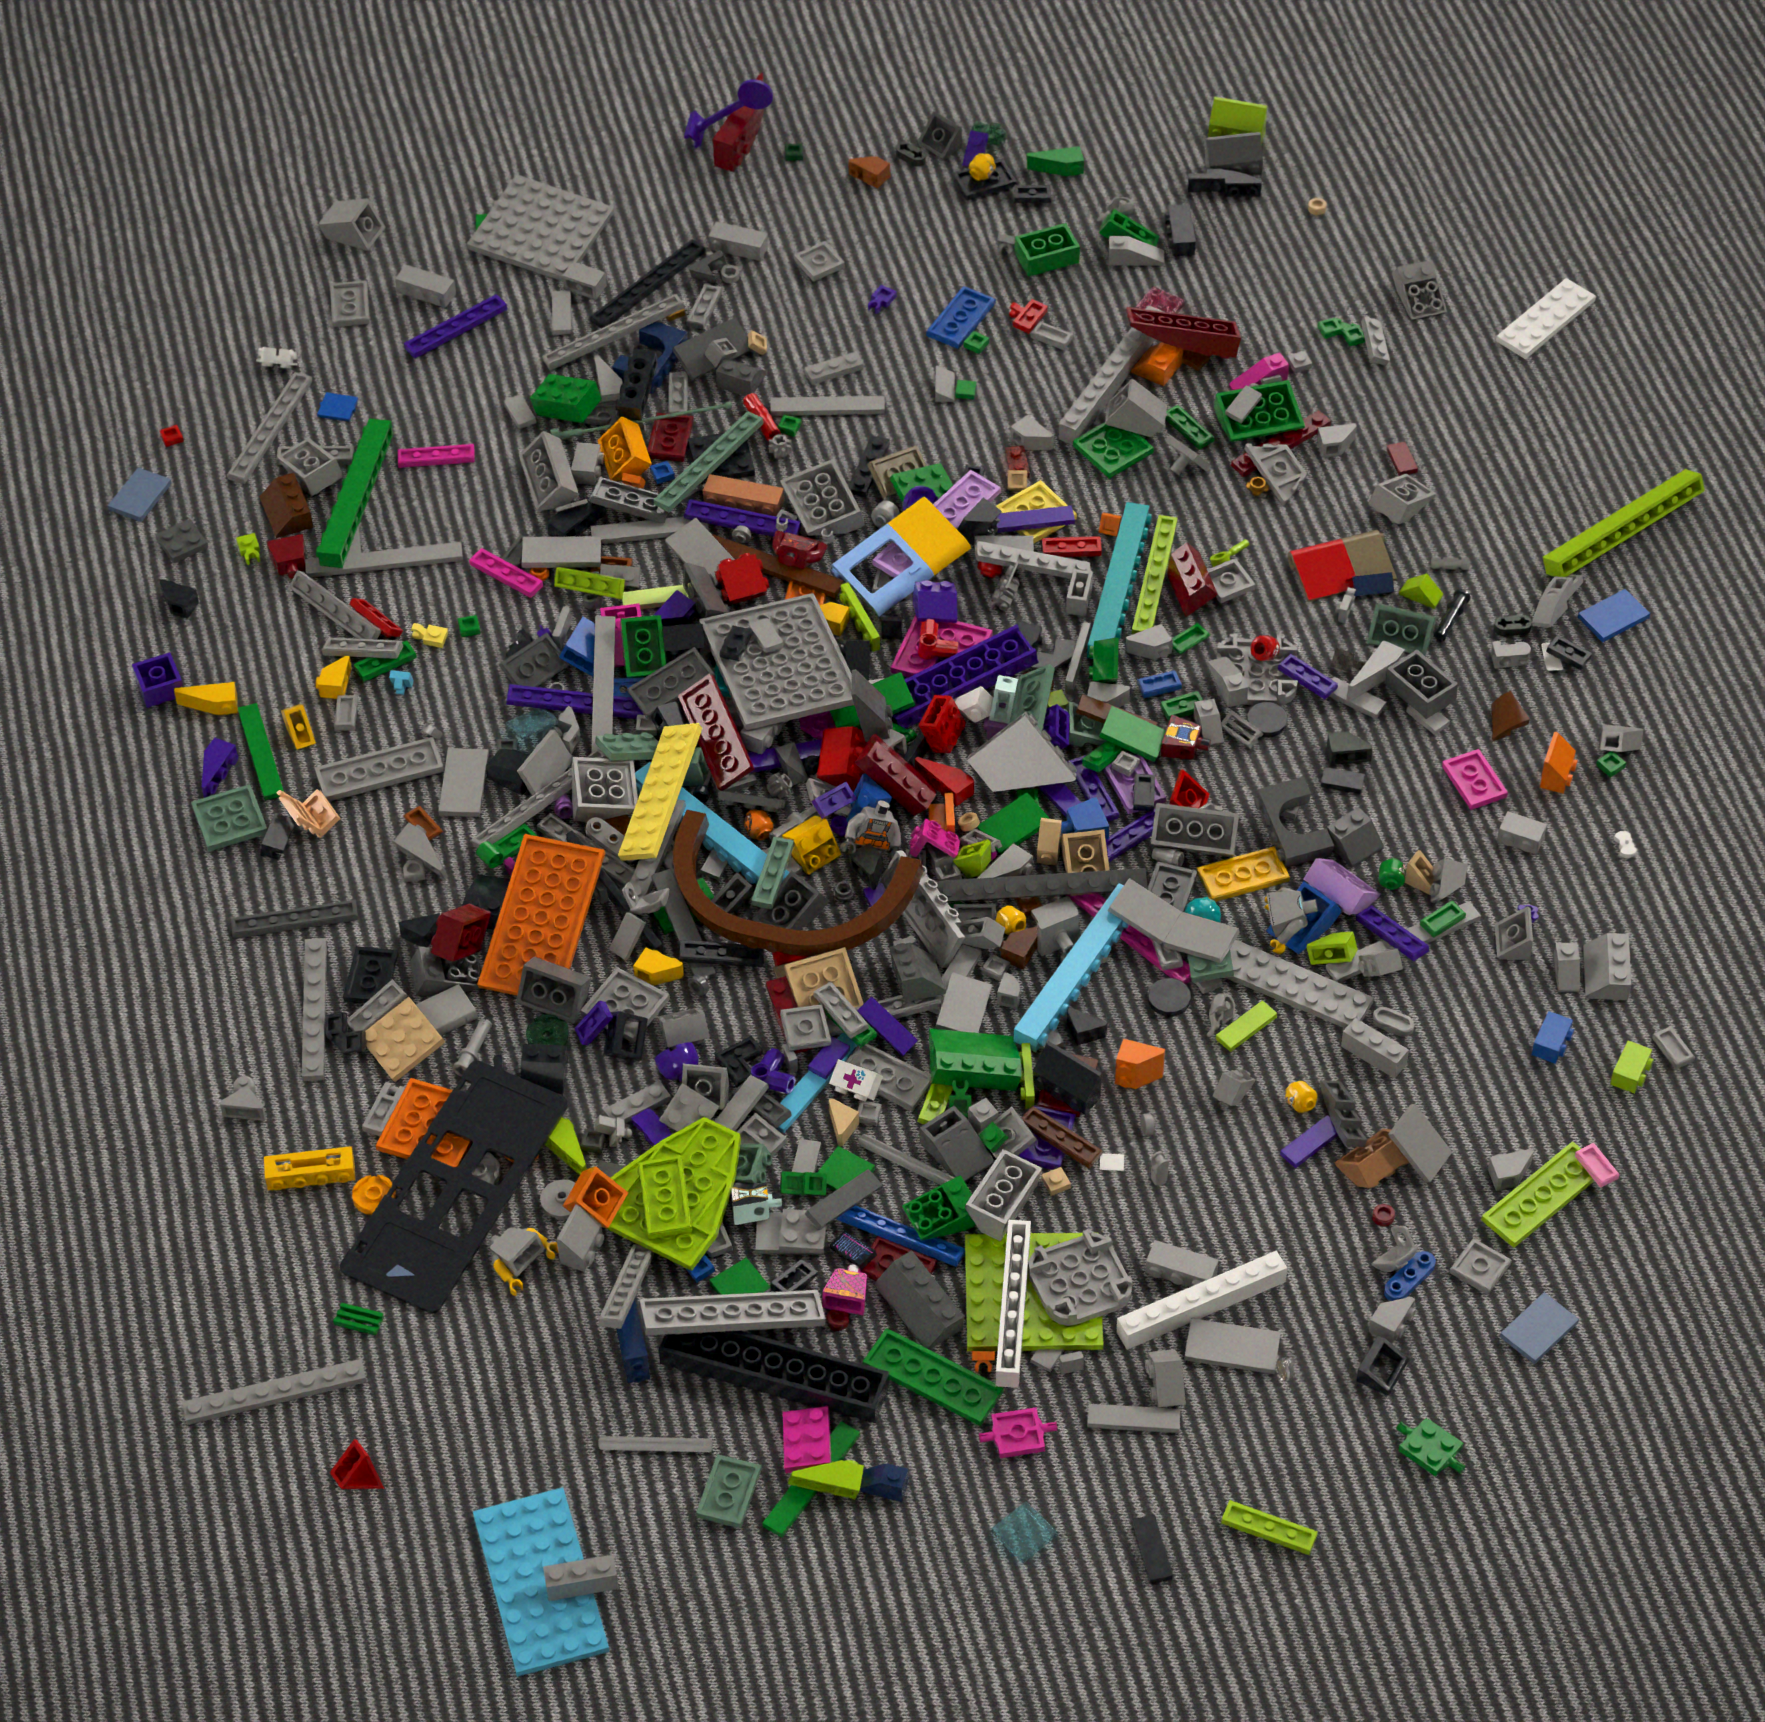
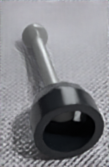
[693,770,712,803]

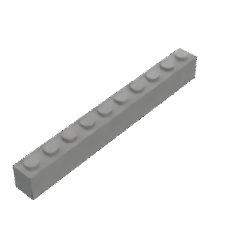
[1059,306,1164,445]

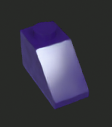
[653,590,696,626]

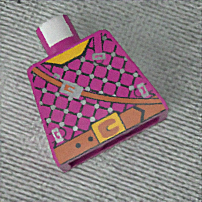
[822,1265,867,1315]

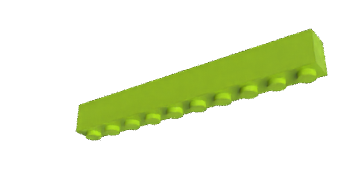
[1542,469,1705,577]

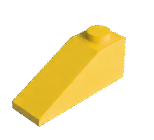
[174,682,238,715]

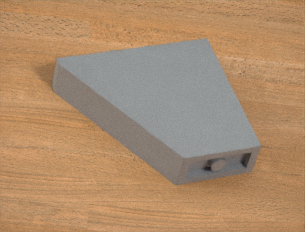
[967,711,1077,792]

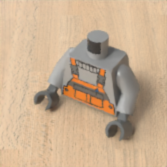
[840,801,901,861]

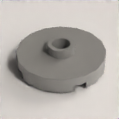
[540,1179,575,1220]

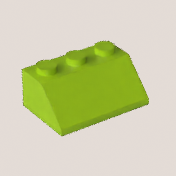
[1208,97,1267,144]

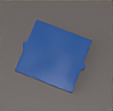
[317,392,358,422]

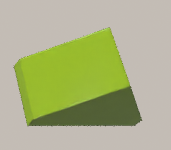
[1399,573,1443,609]

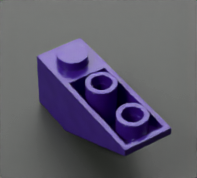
[202,737,238,798]

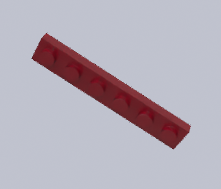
[1231,410,1331,477]

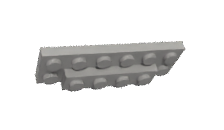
[880,850,965,968]

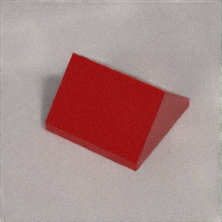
[1169,769,1210,808]

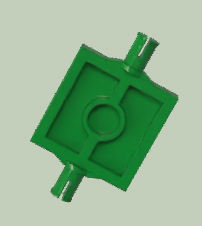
[1396,1417,1466,1477]

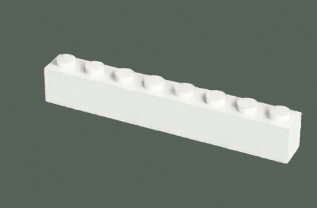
[996,1220,1031,1388]
[1116,1251,1287,1350]

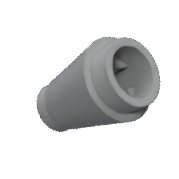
[1152,847,1184,867]

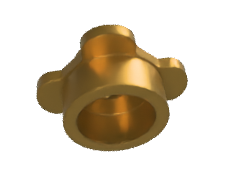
[1246,477,1269,496]

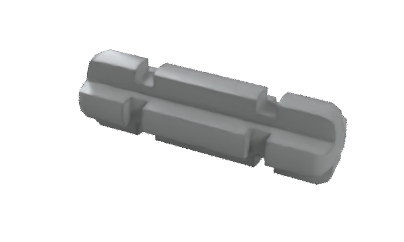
[1431,557,1470,570]

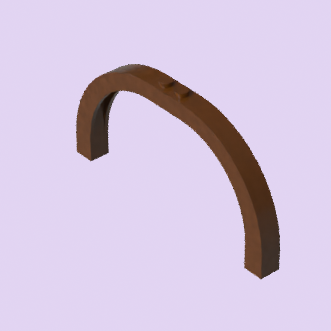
[673,810,924,956]

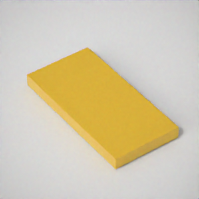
[1197,846,1290,902]

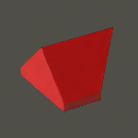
[330,1439,384,1489]

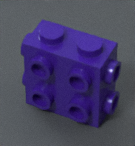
[1042,704,1070,749]

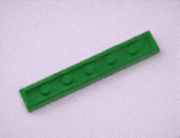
[237,703,284,801]
[763,1421,860,1538]

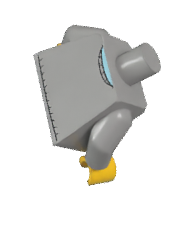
[1264,887,1318,954]

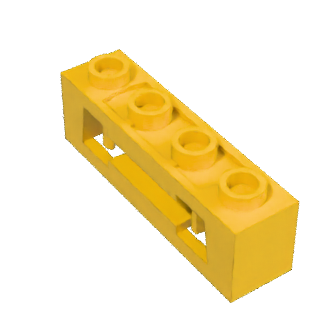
[264,1146,356,1190]

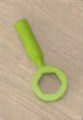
[1210,539,1249,567]

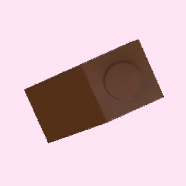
[999,926,1038,970]

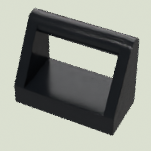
[603,1011,648,1061]
[1356,1336,1409,1395]

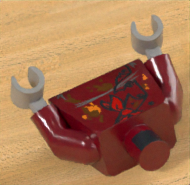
[772,517,834,568]

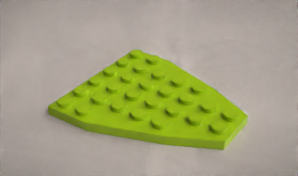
[606,1117,741,1271]

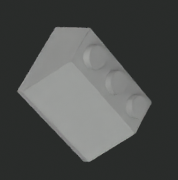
[1583,933,1631,1000]

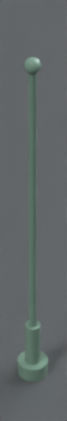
[550,401,732,439]

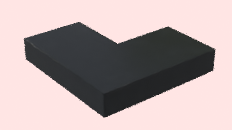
[715,1035,763,1088]

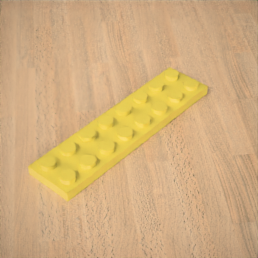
[618,723,702,861]

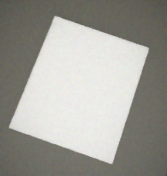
[1100,1154,1124,1171]

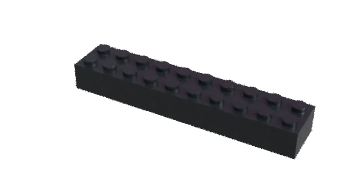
[658,1330,890,1423]

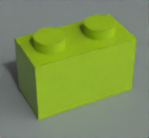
[1610,1040,1654,1094]

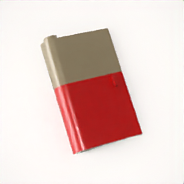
[1288,530,1397,602]

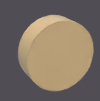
[1308,198,1327,215]
[958,812,980,831]

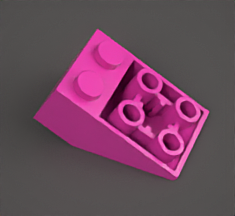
[600,603,642,668]

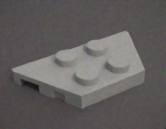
[1244,444,1307,506]

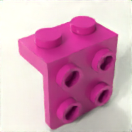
[909,819,960,858]

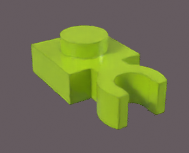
[236,533,260,565]

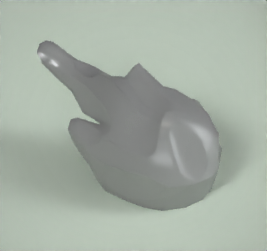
[1097,197,1134,222]
[1207,993,1235,1037]

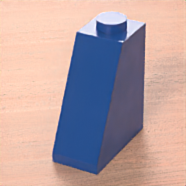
[559,617,595,677]

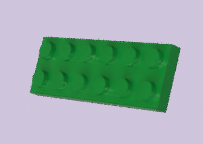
[863,1328,1004,1426]

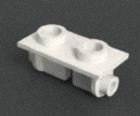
[256,347,297,368]

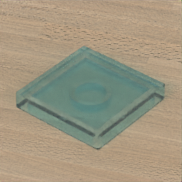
[506,708,558,740]
[991,1501,1058,1563]

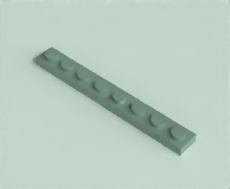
[653,411,763,513]

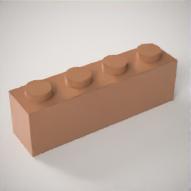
[703,474,784,516]

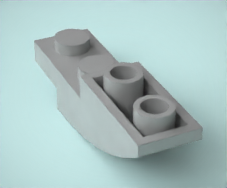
[1532,574,1584,628]

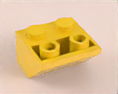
[781,815,842,875]

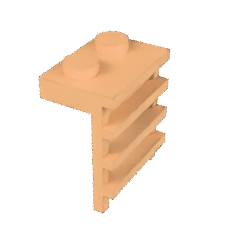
[277,790,341,838]

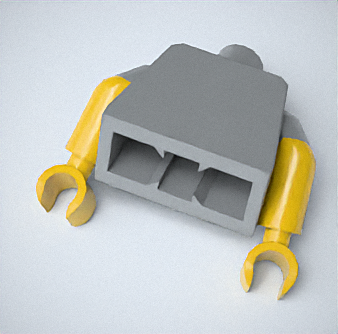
[489,1227,559,1296]

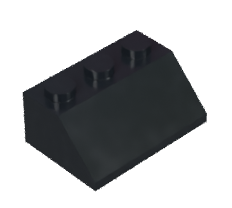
[1033,1041,1102,1115]

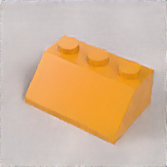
[597,416,652,481]

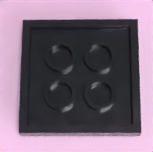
[688,433,755,484]

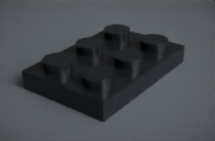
[953,158,1017,201]
[343,946,398,1004]

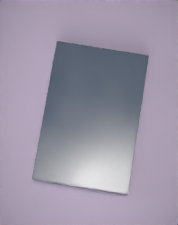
[108,468,172,522]
[1500,1292,1579,1365]

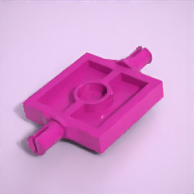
[979,1407,1057,1458]

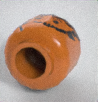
[743,809,774,841]

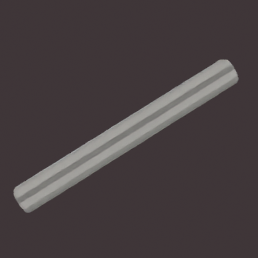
[859,1134,955,1185]
[598,1436,713,1452]

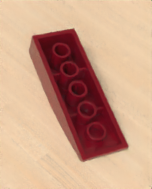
[712,73,764,172]
[1126,307,1241,359]

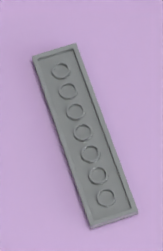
[1224,940,1374,1028]
[639,1290,825,1335]

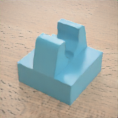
[389,670,414,695]

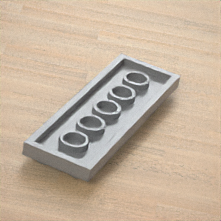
[314,737,444,802]

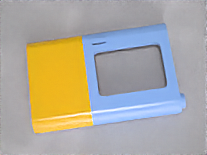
[830,497,971,617]

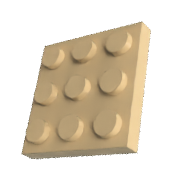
[784,947,863,1008]
[365,997,445,1082]

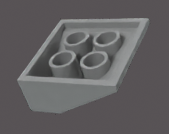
[572,757,638,822]

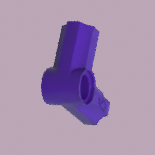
[751,1048,795,1094]

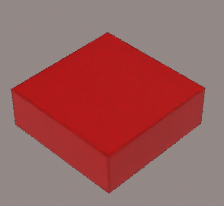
[159,425,184,447]

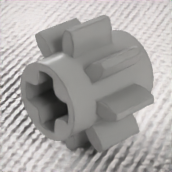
[769,435,792,458]
[767,772,792,799]

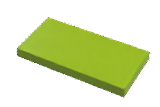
[638,1155,693,1240]

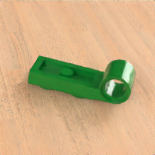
[476,823,537,868]

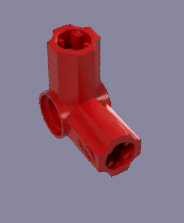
[918,619,959,660]

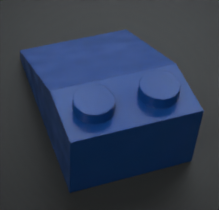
[1266,881,1342,955]

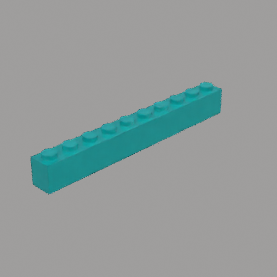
[1087,502,1152,659]

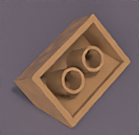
[1334,1129,1409,1189]

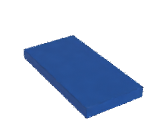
[926,286,996,349]

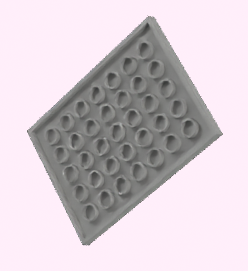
[699,593,854,730]

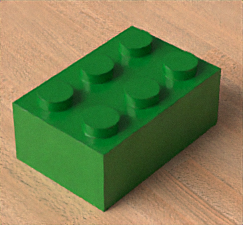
[1014,223,1080,277]
[530,374,602,423]
[620,615,666,678]

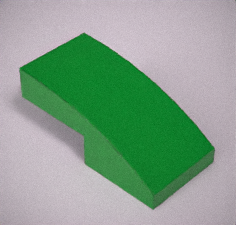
[780,1171,827,1196]

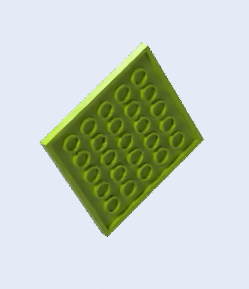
[965,1233,1103,1352]

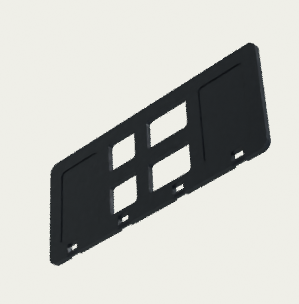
[340,1060,568,1314]

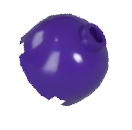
[655,1042,699,1082]

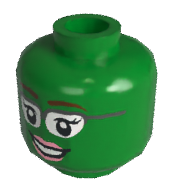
[1378,858,1406,890]

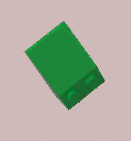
[1089,638,1119,684]

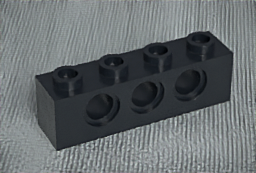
[615,349,658,421]

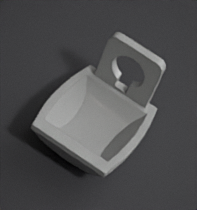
[622,882,670,915]
[1371,1226,1418,1272]

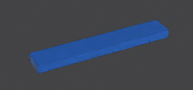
[836,1206,965,1267]

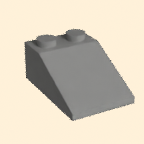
[277,438,343,496]
[1368,474,1437,524]

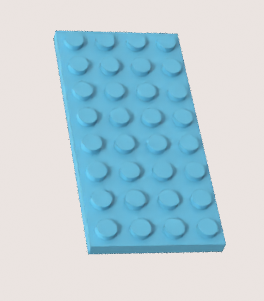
[473,1487,610,1677]

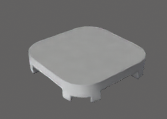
[1216,633,1298,705]
[1028,1229,1133,1326]

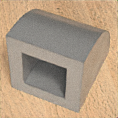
[997,972,1020,1009]

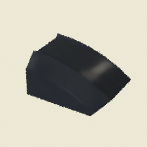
[486,749,531,796]

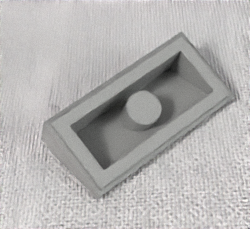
[935,366,955,402]

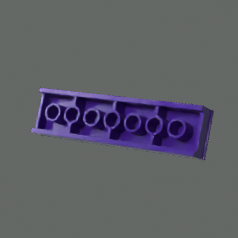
[891,624,1039,729]

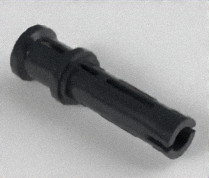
[1434,589,1471,641]

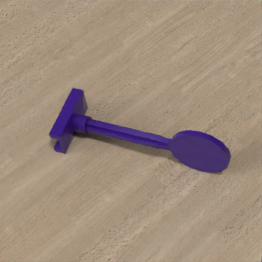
[684,80,773,149]

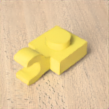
[411,623,448,648]

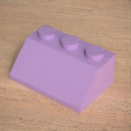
[1304,858,1381,915]

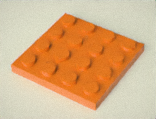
[376,1078,472,1167]

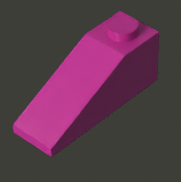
[1229,352,1289,390]

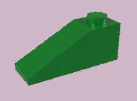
[1026,146,1084,176]
[1099,209,1160,247]

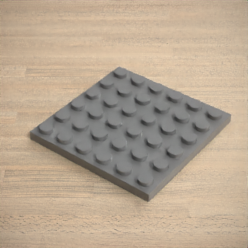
[467,174,614,282]

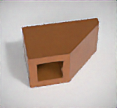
[848,156,890,189]

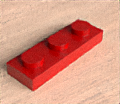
[1042,536,1102,557]
[349,598,403,638]

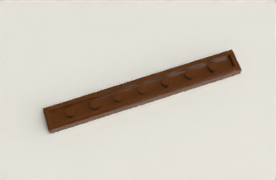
[712,534,844,598]

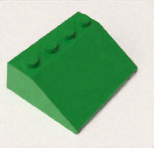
[1214,380,1305,442]
[928,1028,1022,1091]

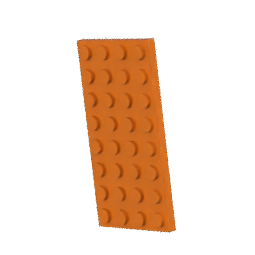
[477,834,605,996]

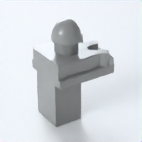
[594,1115,633,1147]

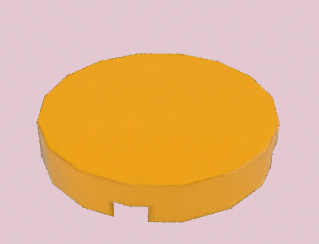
[352,1175,396,1215]

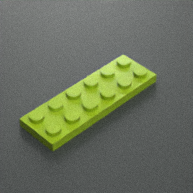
[1481,1141,1594,1248]

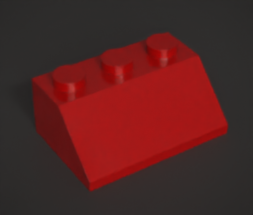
[817,726,868,792]

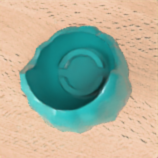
[1184,897,1221,923]

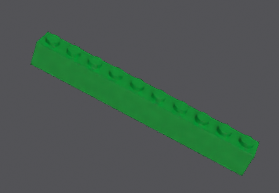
[316,418,393,568]

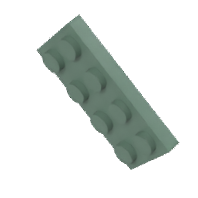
[1009,664,1055,731]

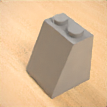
[318,198,385,251]
[1105,379,1167,437]

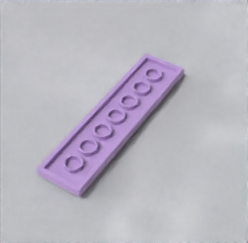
[872,470,1001,578]

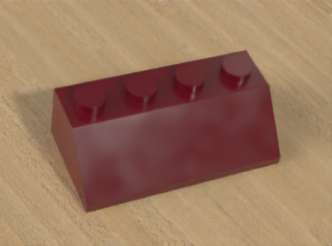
[855,733,936,816]

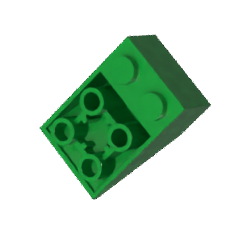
[902,1175,976,1241]

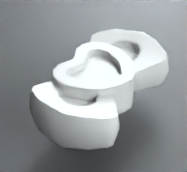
[1614,831,1637,859]

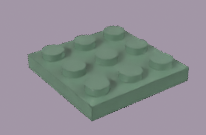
[191,784,268,852]

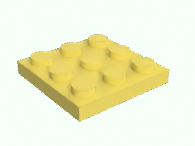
[996,480,1077,543]

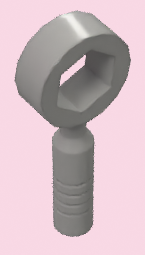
[706,251,740,283]

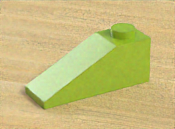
[545,1117,587,1175]
[788,1460,864,1499]

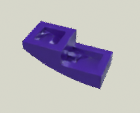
[631,1108,672,1146]

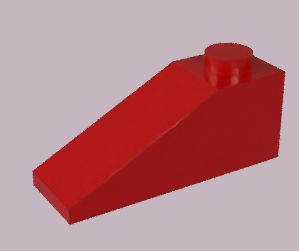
[915,757,975,807]

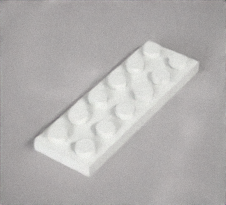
[1496,278,1596,359]

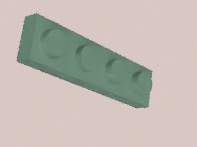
[751,837,794,909]

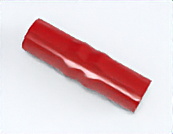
[743,393,781,441]

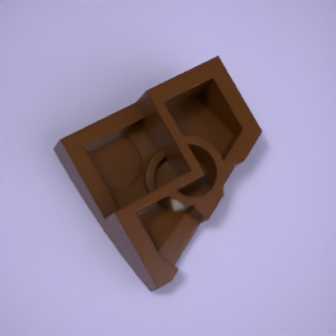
[1491,691,1530,741]

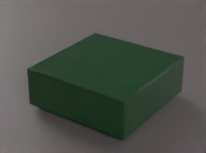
[785,143,803,161]

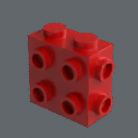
[715,553,769,606]
[918,695,966,753]

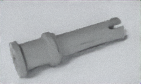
[452,1018,492,1077]

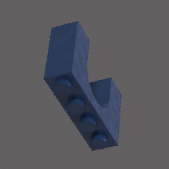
[612,322,687,393]

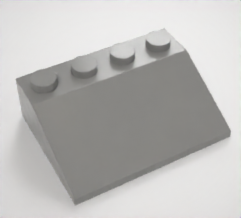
[780,459,865,536]

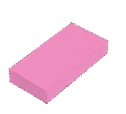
[1575,1143,1620,1188]

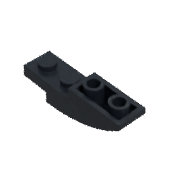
[1188,169,1262,197]

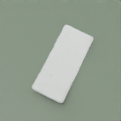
[1541,643,1563,671]

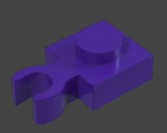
[868,285,897,314]

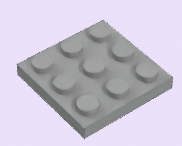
[580,967,670,1043]

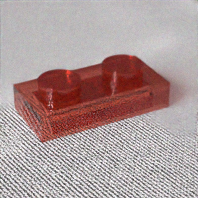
[1005,445,1030,478]

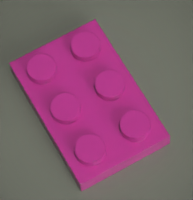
[1442,749,1508,810]
[783,1406,831,1473]

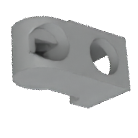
[1490,641,1531,668]

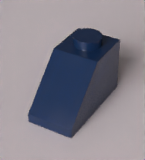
[859,1463,909,1502]

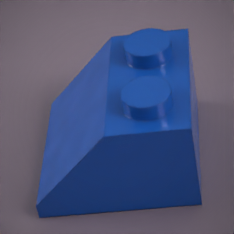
[846,773,892,822]

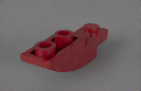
[765,976,814,1054]

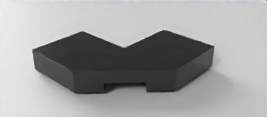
[325,1012,366,1055]

